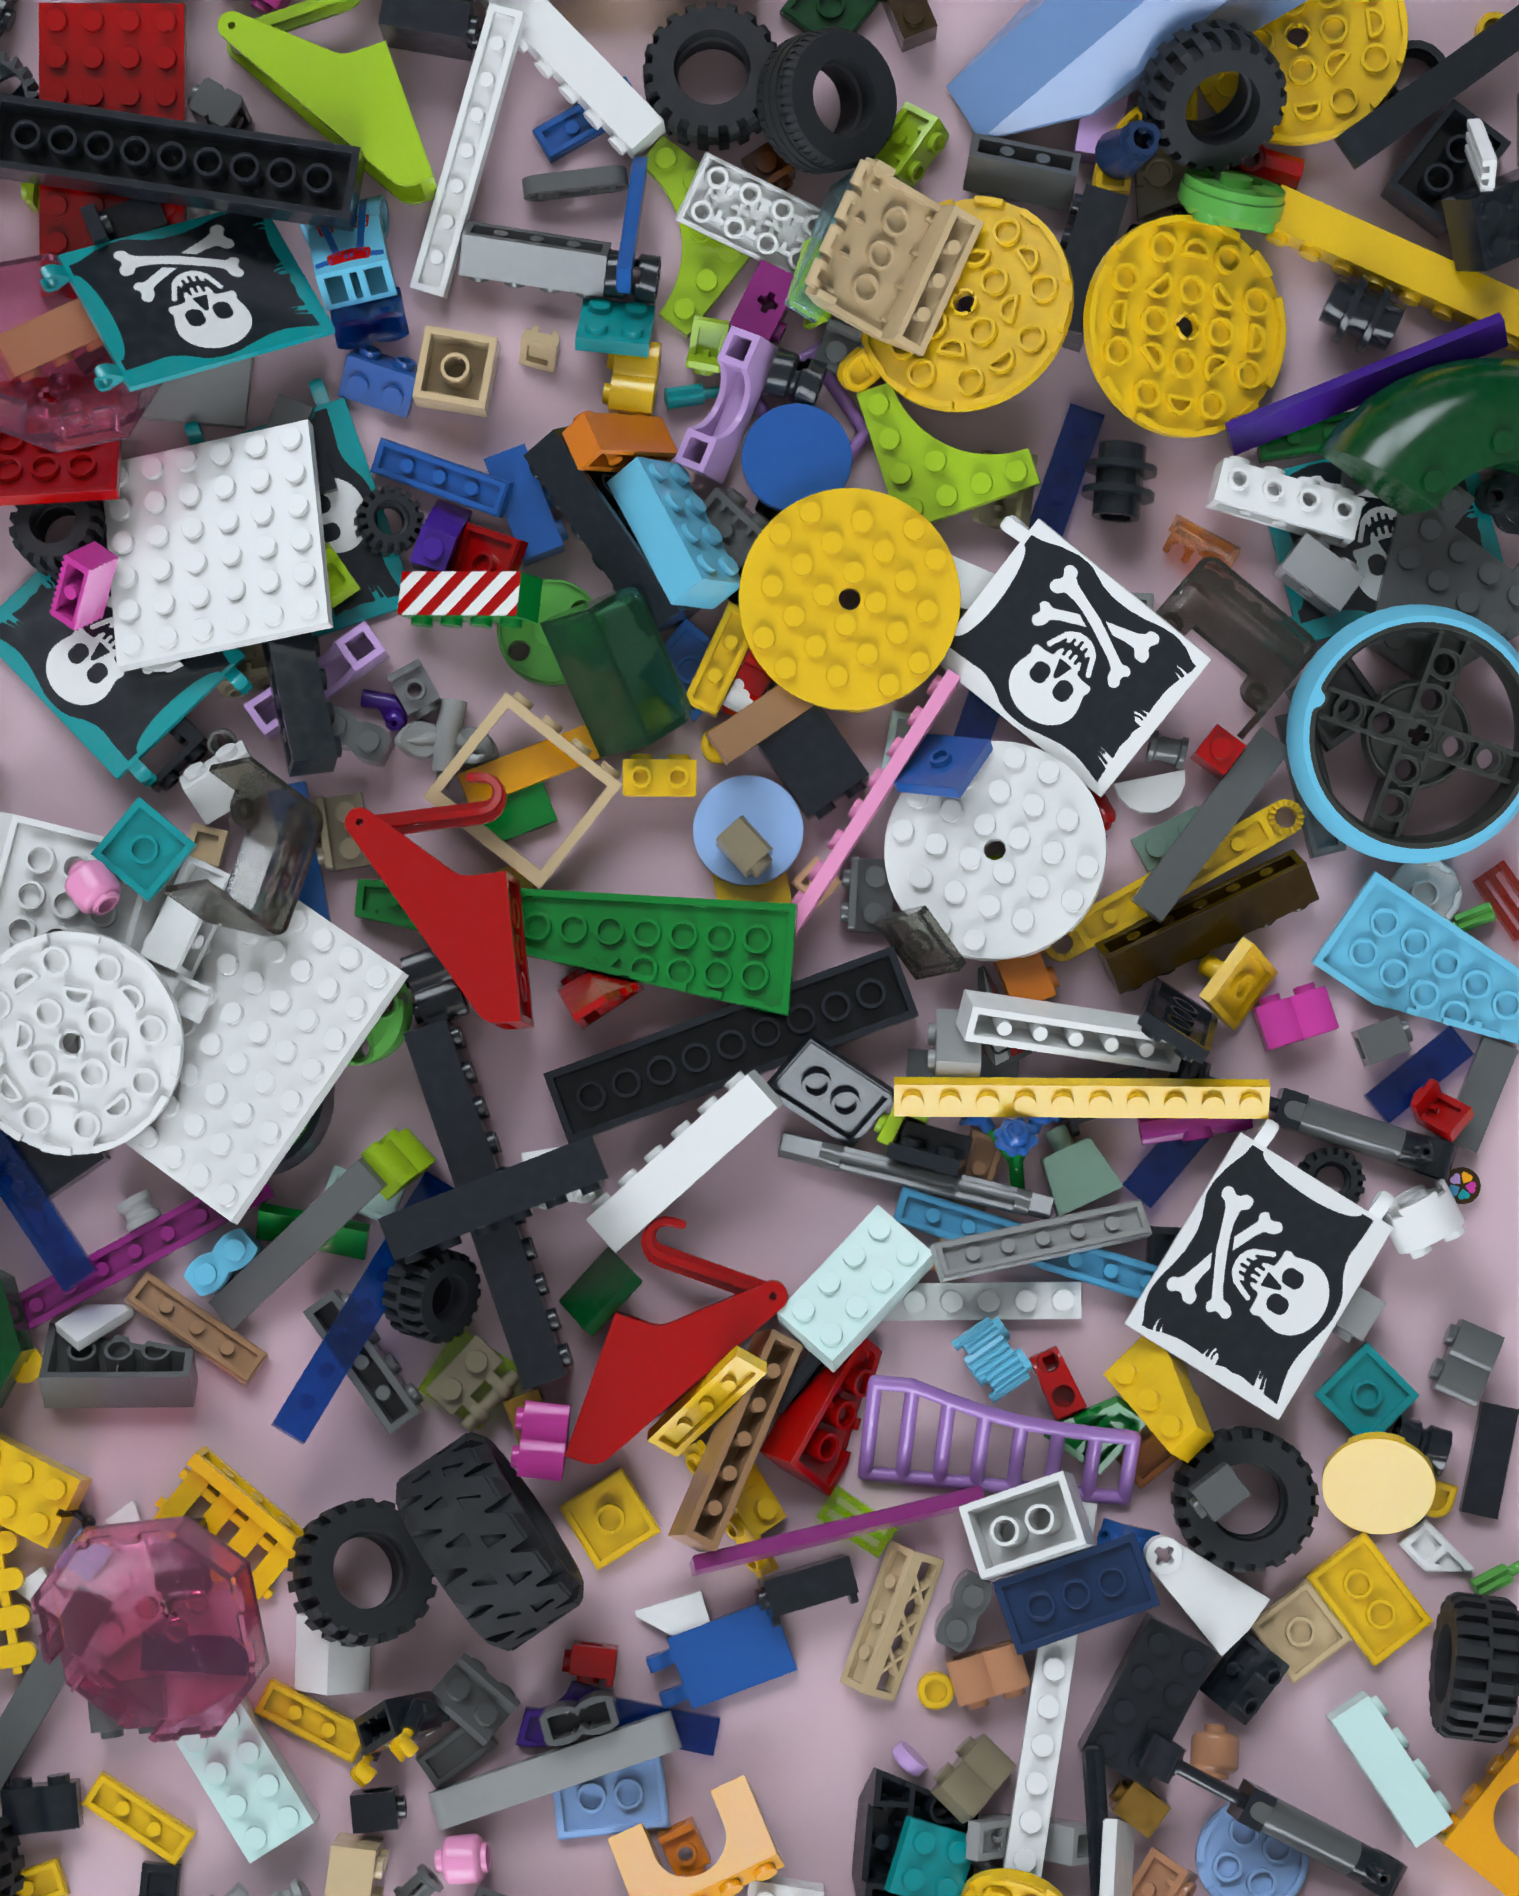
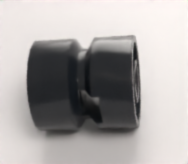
[604,249,662,304]
[764,347,828,406]
[1391,1415,1453,1477]

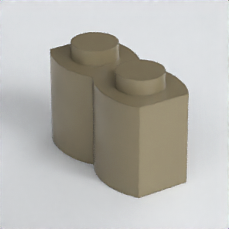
[716,815,773,878]
[930,1733,1016,1824]

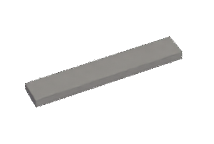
[930,1199,1152,1283]

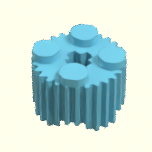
[951,1316,1032,1403]

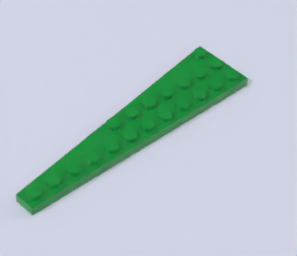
[355,879,798,1017]

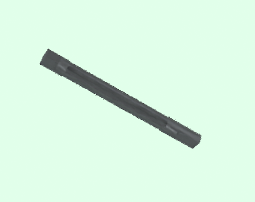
[778,1132,1054,1219]

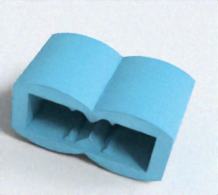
[183,1228,264,1296]

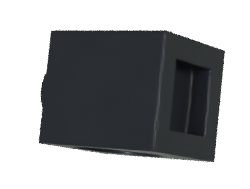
[350,1785,407,1834]

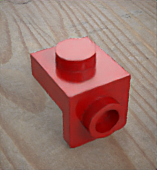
[1410,1078,1474,1142]

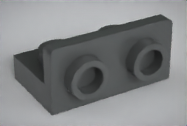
[704,487,770,569]
[840,856,893,934]
[431,1653,520,1746]

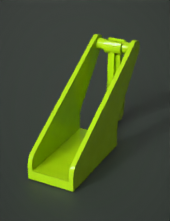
[217,0,437,205]

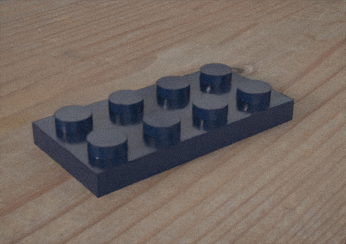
[992,1533,1160,1655]

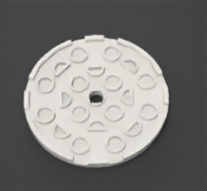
[884,741,1107,961]
[0,930,184,1156]

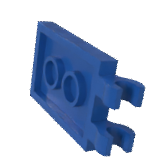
[646,1603,797,1709]

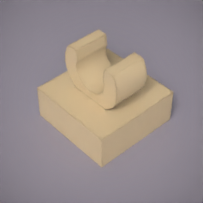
[518,325,560,373]

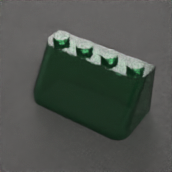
[540,587,691,758]

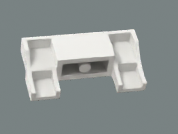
[140,856,263,1024]

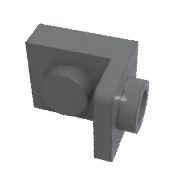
[814,318,863,376]

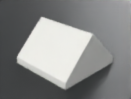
[294,1614,371,1696]

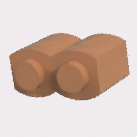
[946,1639,1031,1710]

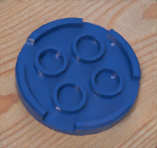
[742,403,852,512]

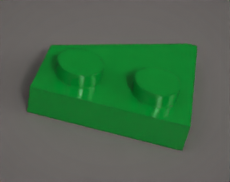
[1044,1396,1146,1475]

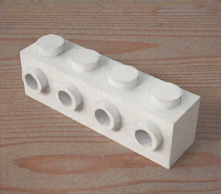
[1205,456,1364,548]

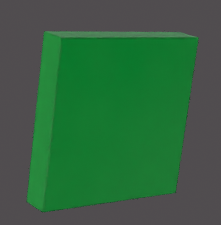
[483,782,558,842]

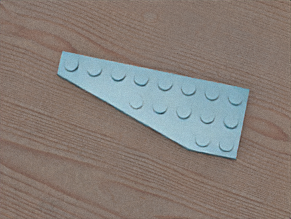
[1311,871,1519,1045]

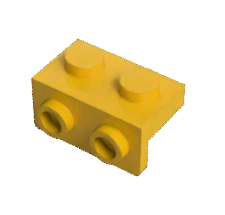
[622,754,697,797]

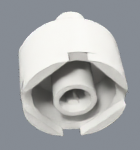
[1381,1179,1465,1259]

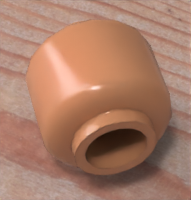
[1190,1724,1240,1780]

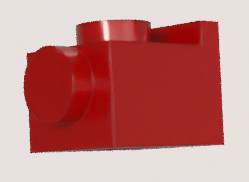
[562,1640,618,1687]

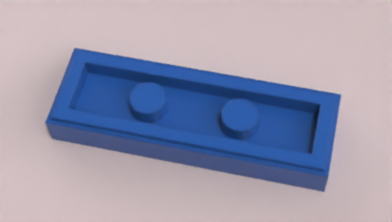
[532,76,631,164]

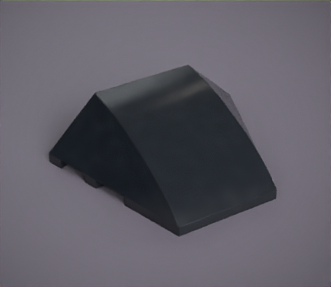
[852,1767,979,1896]

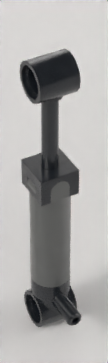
[1169,1058,1458,1182]
[1135,1731,1408,1896]

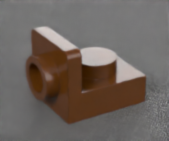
[741,142,796,191]

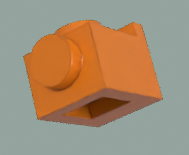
[657,1816,711,1877]

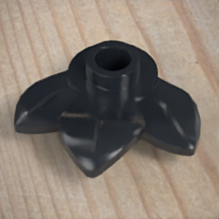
[1474,469,1519,535]

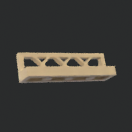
[839,1540,945,1702]

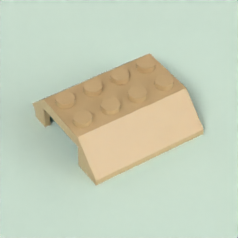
[804,157,984,356]

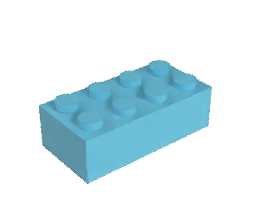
[607,456,741,609]

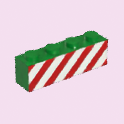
[397,571,543,629]

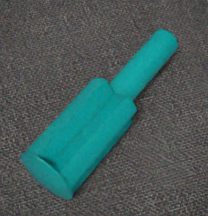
[664,383,720,410]

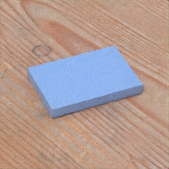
[553,1756,670,1840]

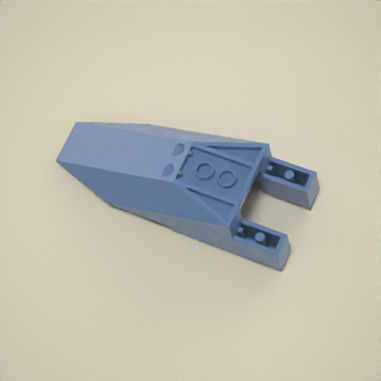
[946,0,1308,138]

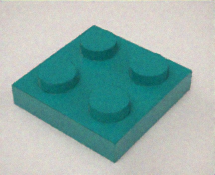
[575,298,656,357]
[91,797,198,902]
[1313,1342,1420,1436]
[884,1815,972,1896]

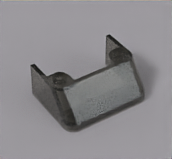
[1156,557,1316,740]
[164,756,323,937]

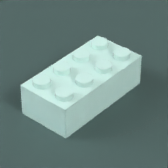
[777,1205,934,1372]
[171,1687,320,1864]

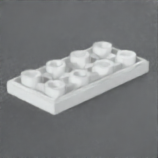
[674,152,835,275]

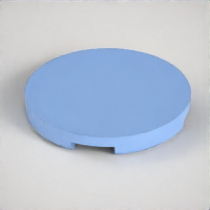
[693,775,803,886]
[1195,1803,1309,1896]

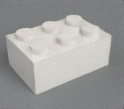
[959,1471,1096,1581]

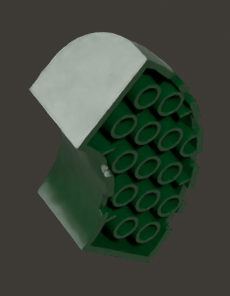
[1317,357,1519,516]

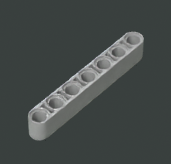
[428,1710,682,1830]

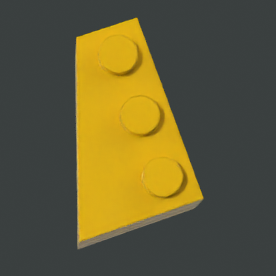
[1103,1335,1214,1463]

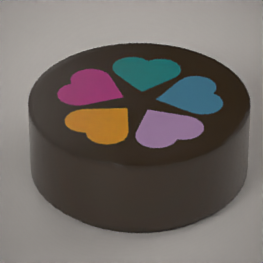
[1445,1167,1481,1204]

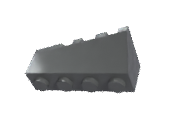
[39,1323,198,1408]

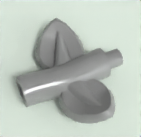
[394,698,499,789]

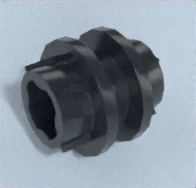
[1318,273,1406,354]
[1081,440,1157,523]

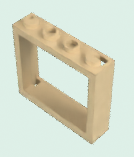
[423,691,623,889]

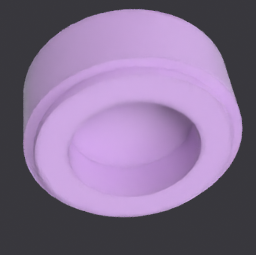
[892,1740,928,1777]

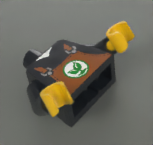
[350,1691,451,1788]

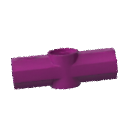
[1137,1118,1253,1146]

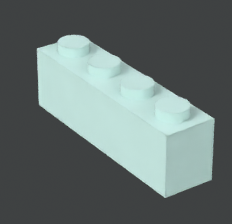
[1326,1690,1453,1848]

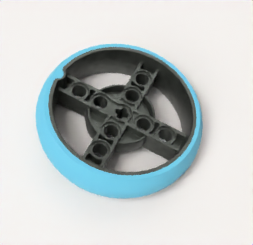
[1286,604,1519,864]

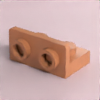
[1132,1847,1198,1896]

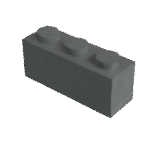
[962,133,1081,211]

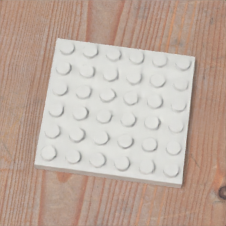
[104,419,333,672]

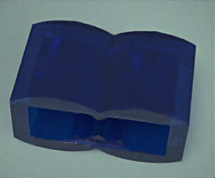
[330,286,409,350]

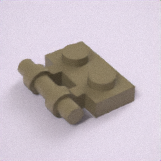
[425,1335,520,1432]

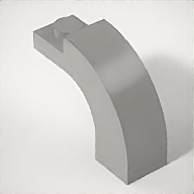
[965,1814,1089,1866]

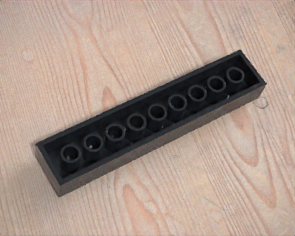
[0,94,366,232]
[543,946,919,1144]
[403,1019,574,1390]

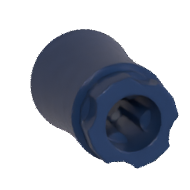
[1095,120,1161,180]

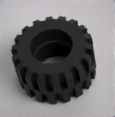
[9,501,108,579]
[382,1246,481,1344]

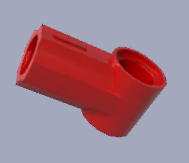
[1229,144,1305,190]

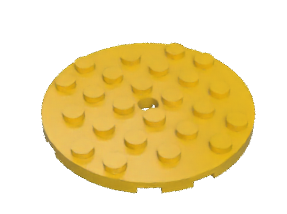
[1198,0,1408,146]
[861,196,1074,412]
[1083,215,1287,438]
[739,488,961,711]

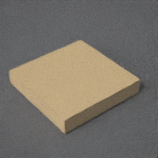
[1251,1578,1353,1684]

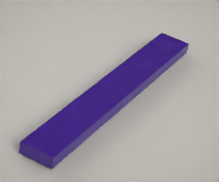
[1224,312,1508,456]

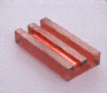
[1471,860,1519,942]

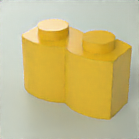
[602,342,662,416]

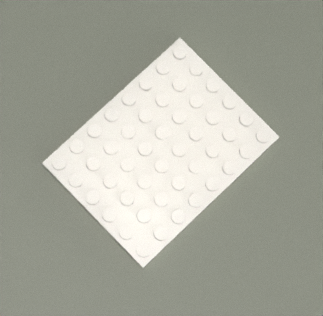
[125,862,409,1225]

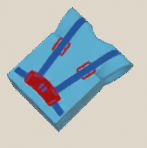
[299,195,397,311]

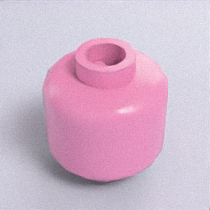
[65,860,121,916]
[435,1833,492,1885]

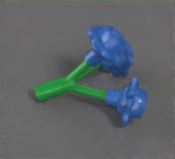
[959,1117,1060,1189]

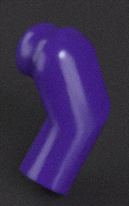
[360,689,408,731]

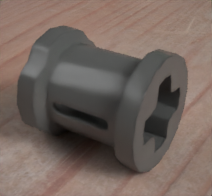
[1145,730,1189,770]
[393,1863,444,1896]

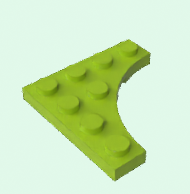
[645,135,751,338]
[856,383,1042,524]

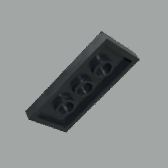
[1137,977,1219,1064]

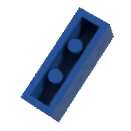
[484,443,569,567]

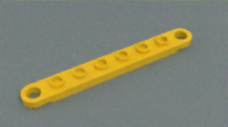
[1045,799,1304,962]

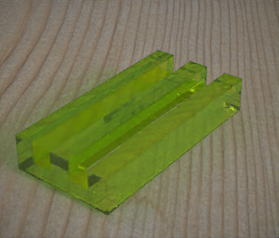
[816,1485,899,1558]

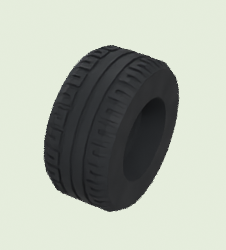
[756,27,897,175]

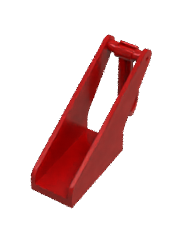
[345,772,534,1030]
[564,1216,788,1465]

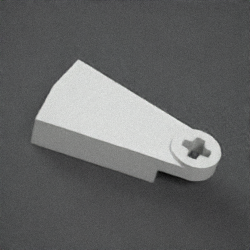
[1143,1535,1270,1656]

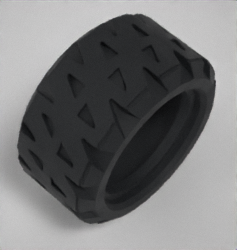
[396,1432,584,1651]

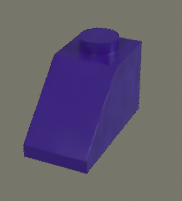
[410,499,473,571]

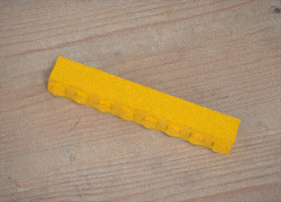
[1259,184,1519,352]

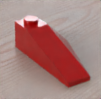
[557,969,644,1029]
[760,1337,882,1496]

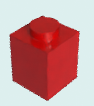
[1190,724,1246,780]

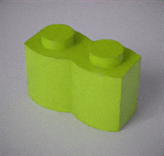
[360,1127,437,1201]

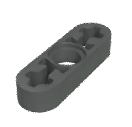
[522,165,629,202]

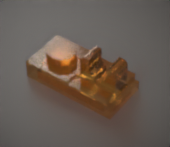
[1163,514,1241,571]

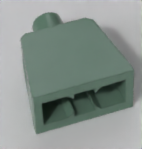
[1040,1123,1124,1217]

